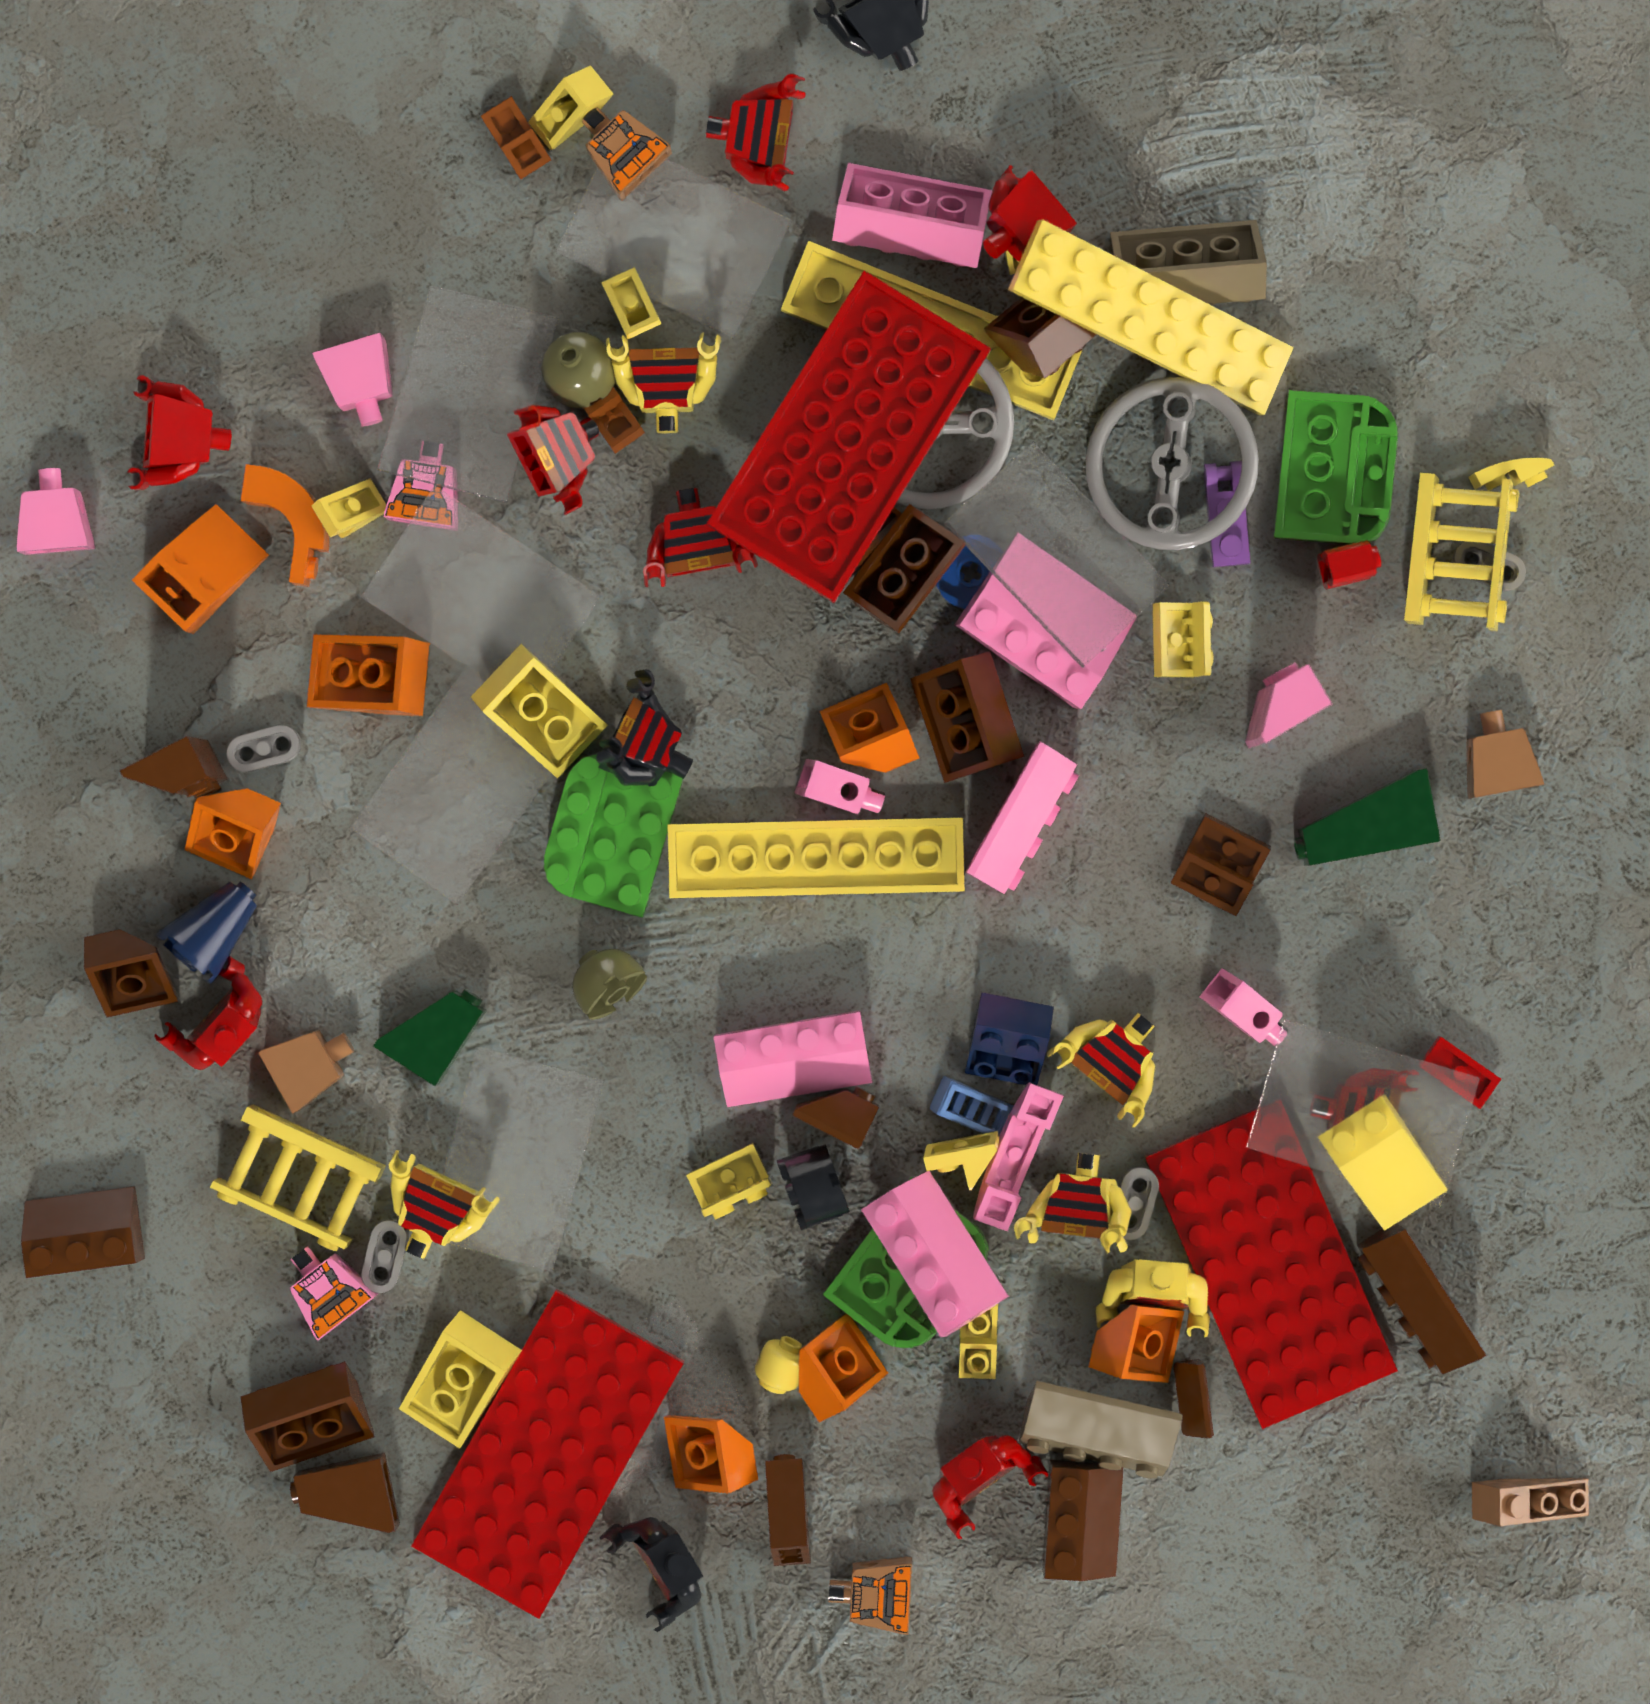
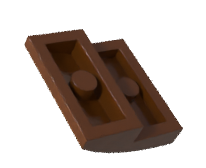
[1171,813,1271,916]

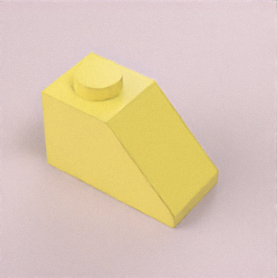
[528,65,613,151]

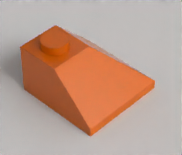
[819,683,919,773]
[184,788,281,879]
[1088,1304,1184,1383]
[799,1313,888,1422]
[664,1415,759,1494]

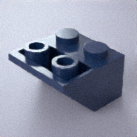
[965,992,1054,1085]

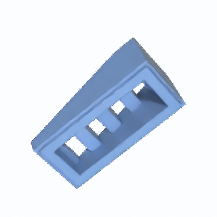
[930,1076,1014,1135]

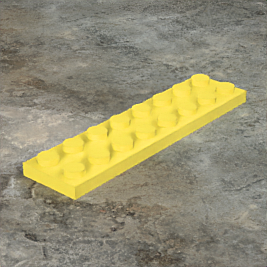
[1008,220,1294,415]
[781,241,1082,421]
[668,818,965,898]

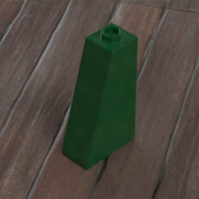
[1294,768,1441,866]

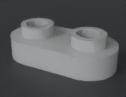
[1452,542,1526,592]
[227,725,301,772]
[1119,1166,1159,1240]
[361,1219,409,1293]

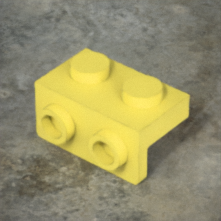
[1153,601,1214,677]
[686,1143,772,1219]

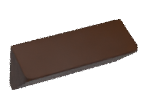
[1173,1359,1214,1439]

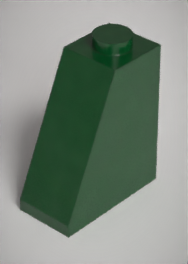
[373,989,487,1086]

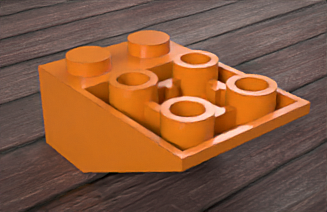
[132,504,269,634]

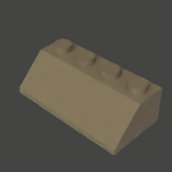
[1110,220,1267,305]
[1019,1381,1183,1479]

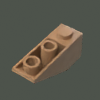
[1472,1478,1589,1526]

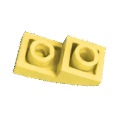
[1469,458,1554,491]
[959,1304,998,1379]

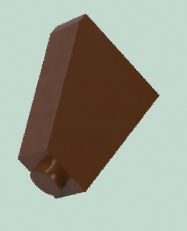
[290,1453,400,1533]
[765,1454,811,1566]

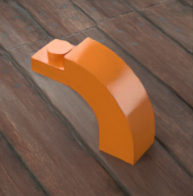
[241,464,330,587]

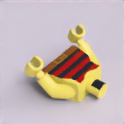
[606,332,721,434]
[1046,1013,1155,1127]
[389,1150,500,1259]
[1014,1153,1132,1253]
[1095,1260,1210,1337]

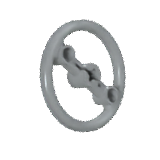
[897,359,1014,509]
[1086,377,1259,550]

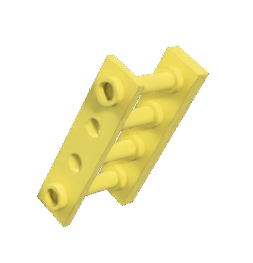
[1404,473,1519,631]
[210,1104,386,1251]

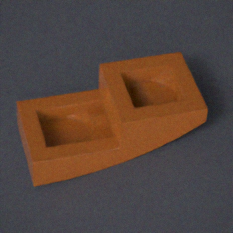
[480,96,551,180]
[583,387,645,454]

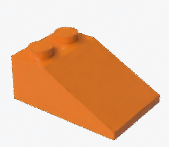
[307,634,430,716]

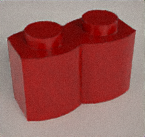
[1317,540,1381,590]

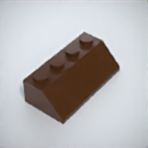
[1357,1223,1487,1374]

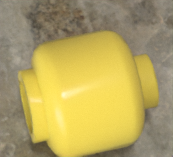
[755,1336,802,1394]

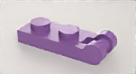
[1204,461,1251,568]

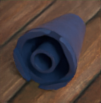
[156,881,257,984]

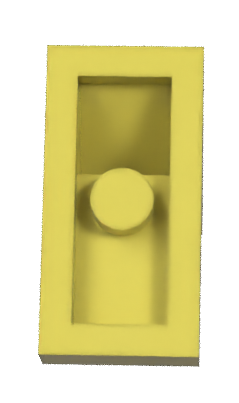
[601,267,661,339]
[311,478,386,538]
[923,1131,1000,1190]

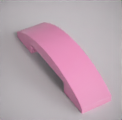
[973,1082,1064,1232]

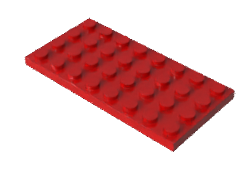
[707,270,991,603]
[1144,1099,1398,1429]
[411,1289,684,1619]

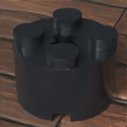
[776,1144,850,1231]

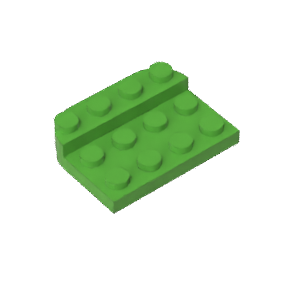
[1274,390,1398,545]
[544,754,683,918]
[823,1177,989,1348]

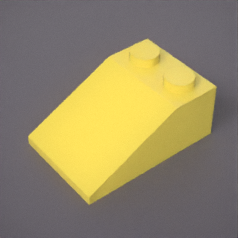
[471,644,608,779]
[1318,1095,1448,1231]
[399,1310,522,1449]

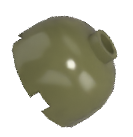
[541,332,616,408]
[572,949,647,1020]

